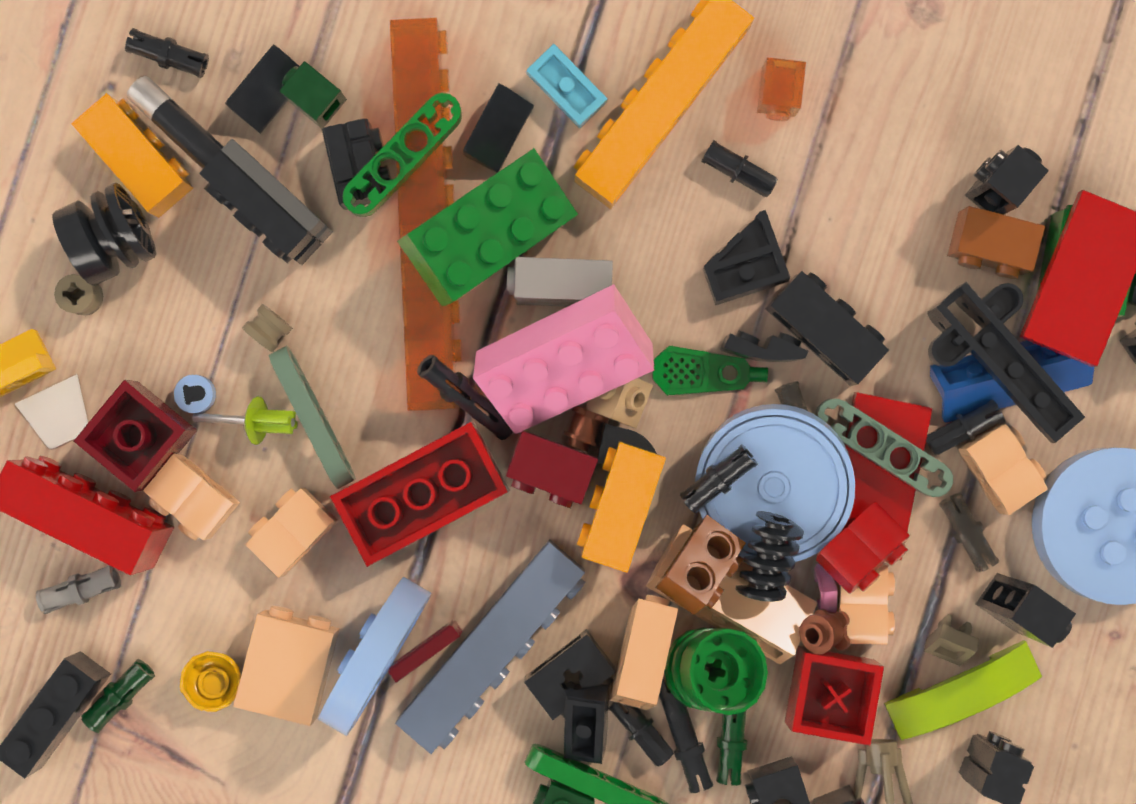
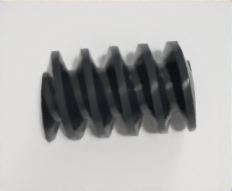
[736,511,804,602]

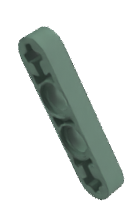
[269,345,356,489]
[815,399,953,497]

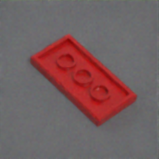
[1019,190,1136,367]
[842,392,933,560]

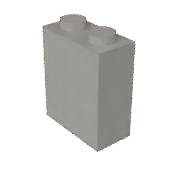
[507,257,613,307]

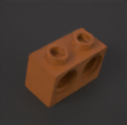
[655,515,746,615]

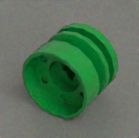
[664,627,768,715]

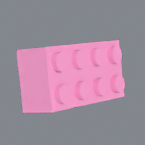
[473,284,654,434]

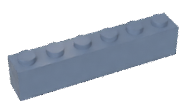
[395,539,586,754]

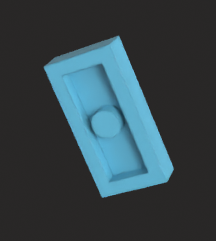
[526,44,608,129]

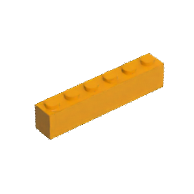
[573,0,754,209]

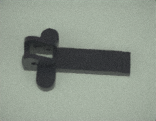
[927,282,1085,443]

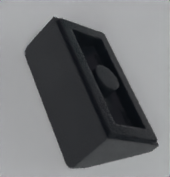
[225,44,300,134]
[463,83,534,173]
[564,685,610,764]

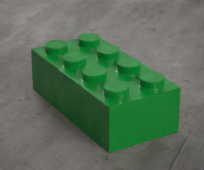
[397,148,578,307]

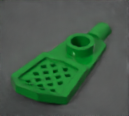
[652,346,768,396]

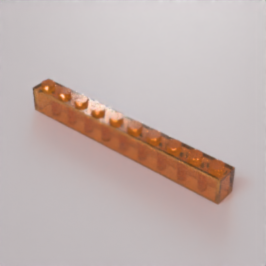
[390,18,462,411]

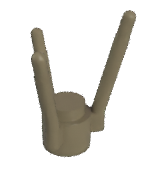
[853,739,913,804]

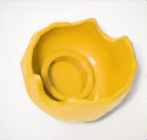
[179,651,242,712]

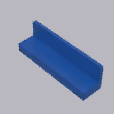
[930,340,1094,423]

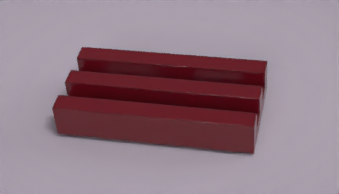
[388,620,463,683]

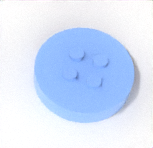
[695,404,855,562]
[1032,448,1136,605]
[318,577,432,736]

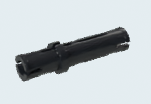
[417,354,513,440]
[659,677,714,793]

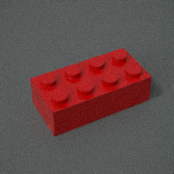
[330,422,510,567]
[0,456,174,576]

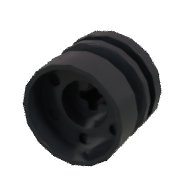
[52,182,157,286]

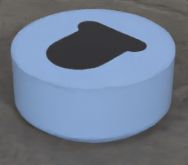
[174,375,216,413]

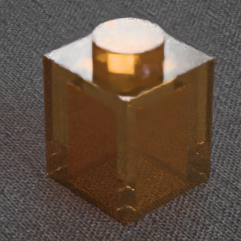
[757,57,806,121]

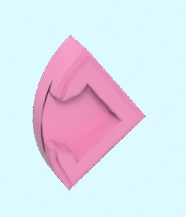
[814,563,838,613]

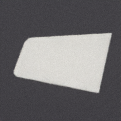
[15,374,88,449]

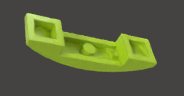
[884,640,1042,740]

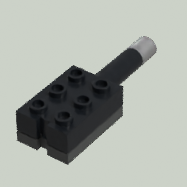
[127,76,333,265]

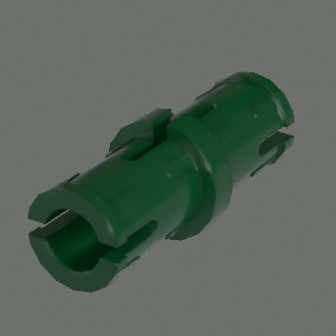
[81,659,155,733]
[716,709,748,786]

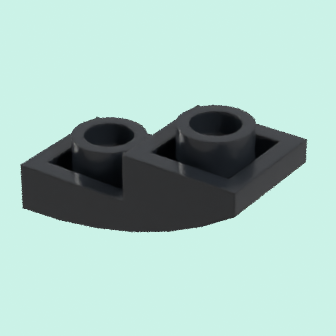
[720,331,808,362]

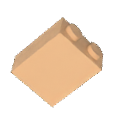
[609,595,678,710]
[233,606,340,726]

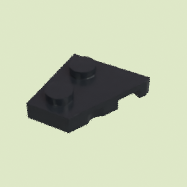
[703,210,790,306]

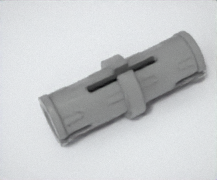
[36,565,121,614]

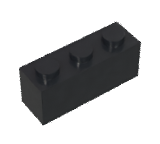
[765,271,889,386]
[975,573,1076,648]
[0,651,111,779]

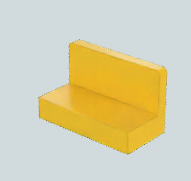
[0,329,56,397]

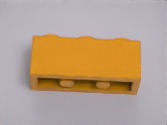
[71,93,193,218]
[576,441,666,573]

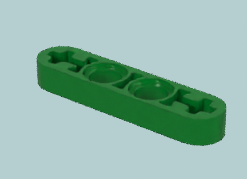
[342,93,462,217]
[524,744,669,804]

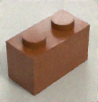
[947,206,1045,279]

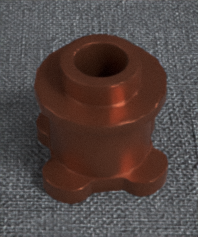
[562,406,609,452]
[799,609,850,654]

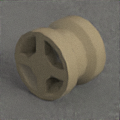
[54,274,103,316]
[242,304,293,352]

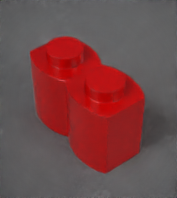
[816,501,910,594]

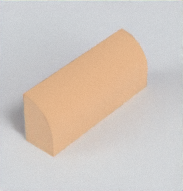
[646,524,818,664]

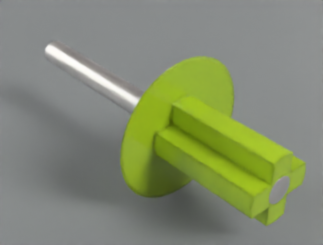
[192,396,298,445]

